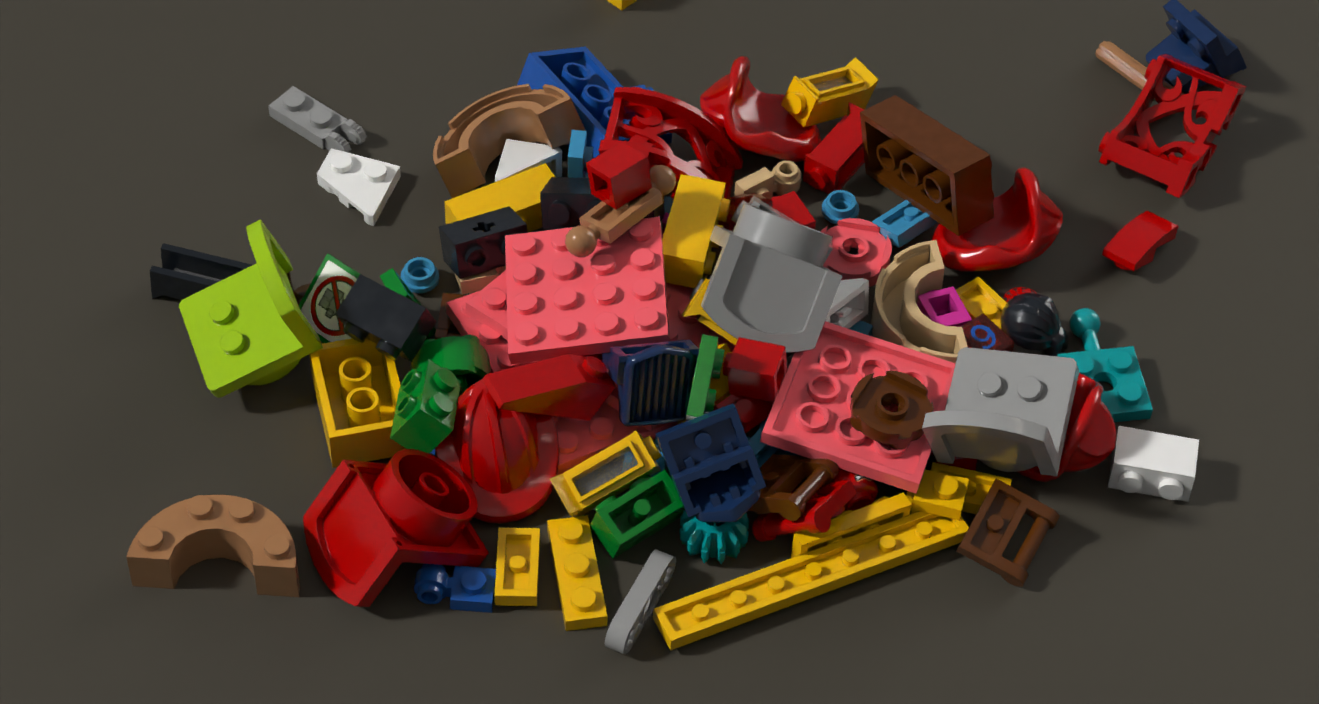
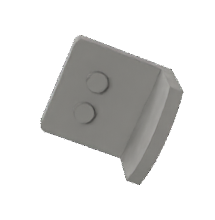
[701,203,842,352]
[922,347,1079,476]

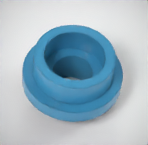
[822,190,859,224]
[401,257,439,293]

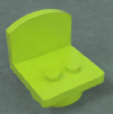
[179,219,323,398]

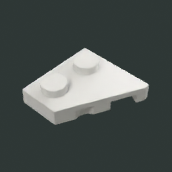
[317,148,401,226]

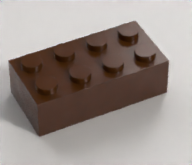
[860,95,994,236]

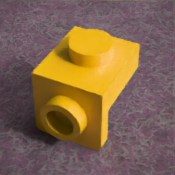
[906,469,969,520]

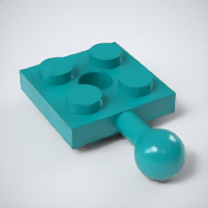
[1057,308,1153,422]

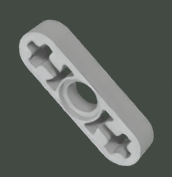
[604,549,676,655]

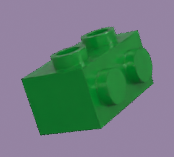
[390,359,461,453]
[590,469,684,559]

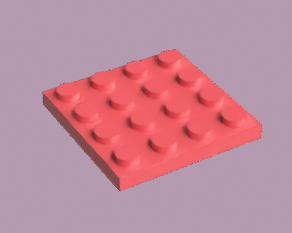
[505,216,670,364]
[760,321,956,494]

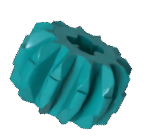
[680,510,749,564]

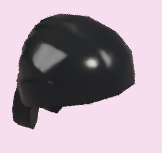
[1000,293,1069,356]

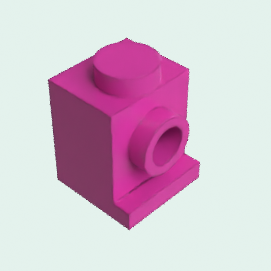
[917,286,972,345]

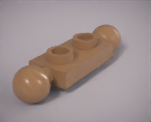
[565,165,676,257]

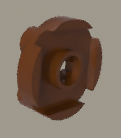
[850,371,934,449]

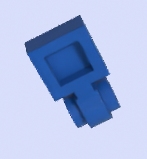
[414,564,496,613]

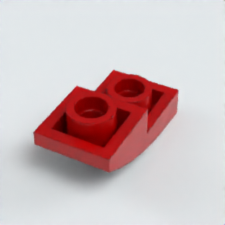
[1102,210,1179,271]

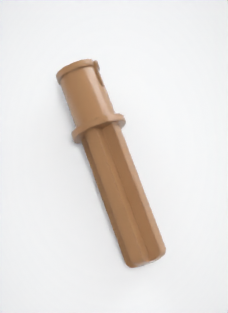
[1095,41,1185,114]

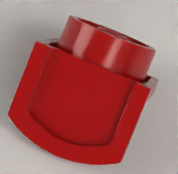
[303,449,488,607]

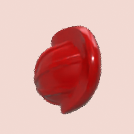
[700,56,821,162]
[932,168,1063,271]
[1017,373,1116,482]
[435,379,559,523]

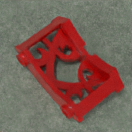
[1098,54,1247,198]
[598,87,743,228]

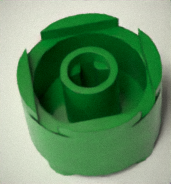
[410,335,492,398]

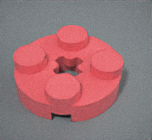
[821,218,892,287]

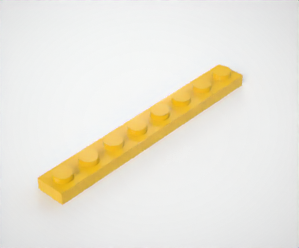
[653,511,969,651]

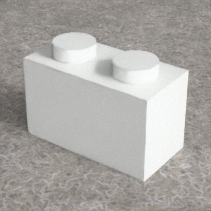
[1108,426,1199,502]

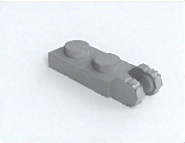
[268,86,367,153]

